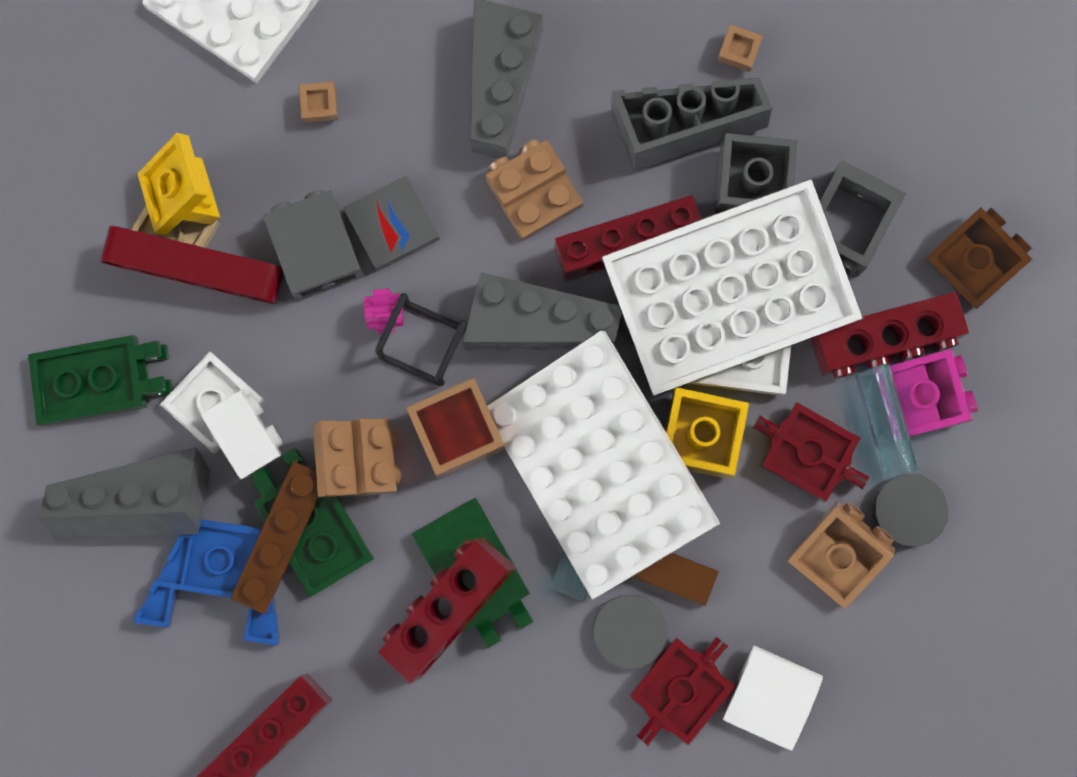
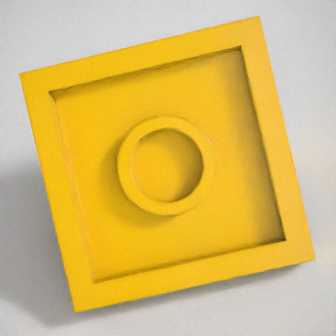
[137,133,220,235]

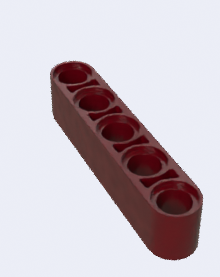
[100,226,284,304]

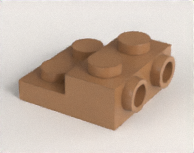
[486,139,584,242]
[312,418,401,497]
[788,501,895,609]

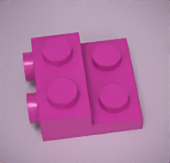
[879,349,978,439]

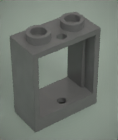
[819,160,906,276]

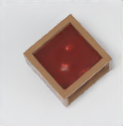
[406,378,505,479]

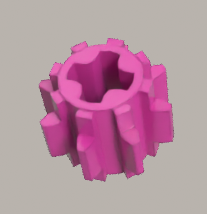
[364,288,404,334]

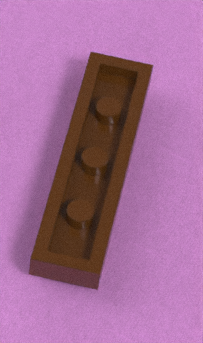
[231,461,319,614]

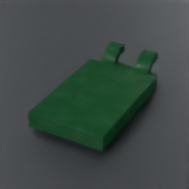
[28,335,173,427]
[249,448,375,597]
[412,497,533,648]

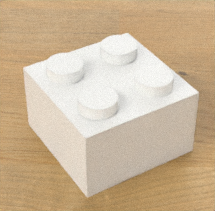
[200,390,283,479]

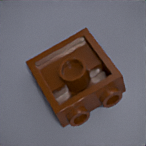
[926,207,1032,310]

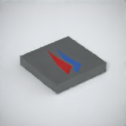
[343,176,440,272]

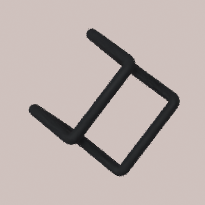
[375,293,468,386]

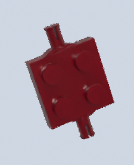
[752,402,870,502]
[629,636,735,746]

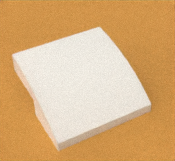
[723,645,823,751]

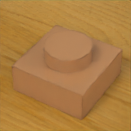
[717,24,763,72]
[299,81,339,123]

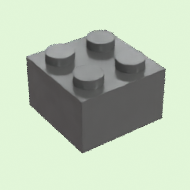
[714,133,798,215]

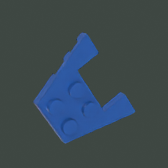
[134,519,280,646]

